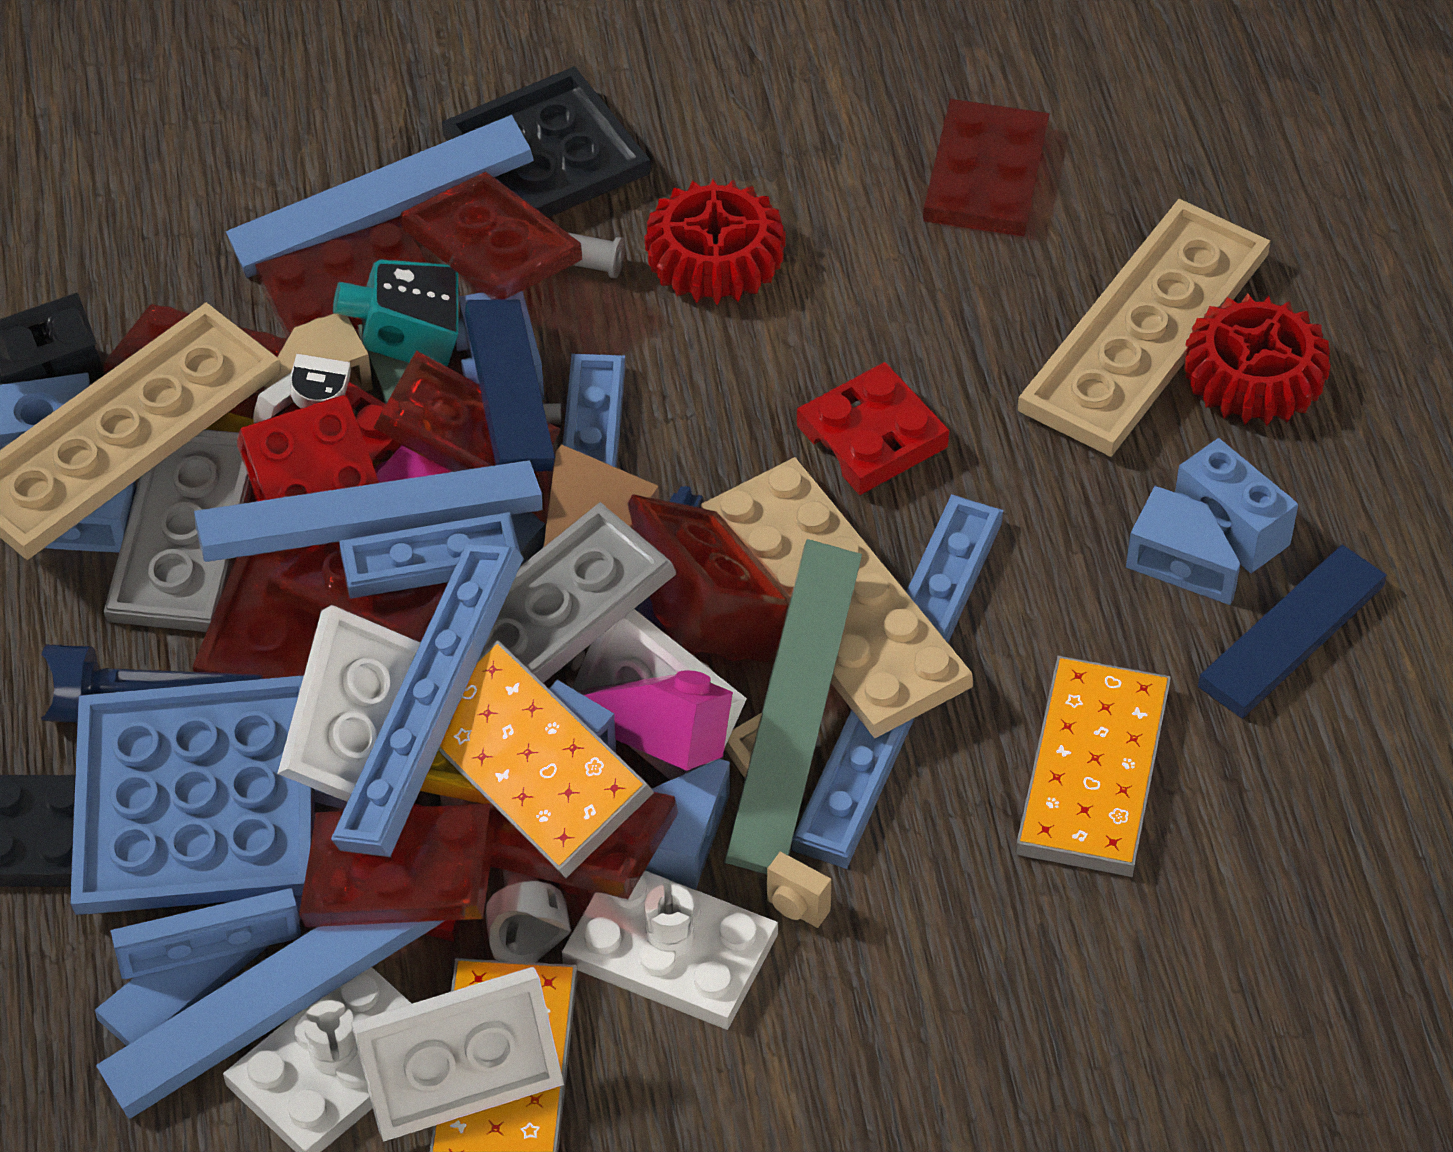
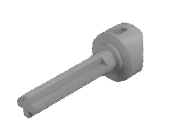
[485,806,571,963]

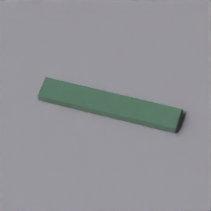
[724,539,862,874]

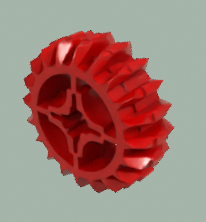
[644,178,786,305]
[1184,293,1331,426]

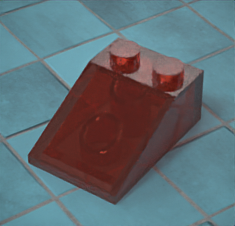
[627,494,791,662]

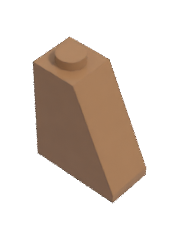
[544,444,659,547]

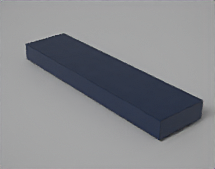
[465,299,555,472]
[1198,544,1387,719]

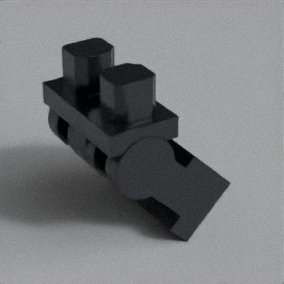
[0,292,104,385]

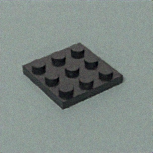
[442,66,650,226]

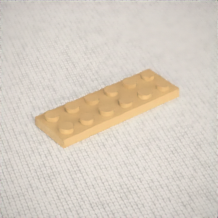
[1018,199,1270,457]
[0,302,281,560]
[701,457,973,739]

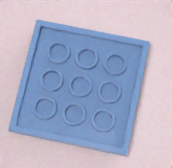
[71,675,315,915]

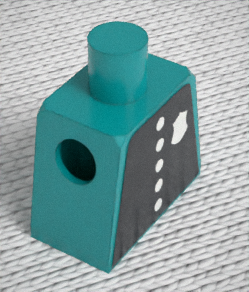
[333,260,458,373]

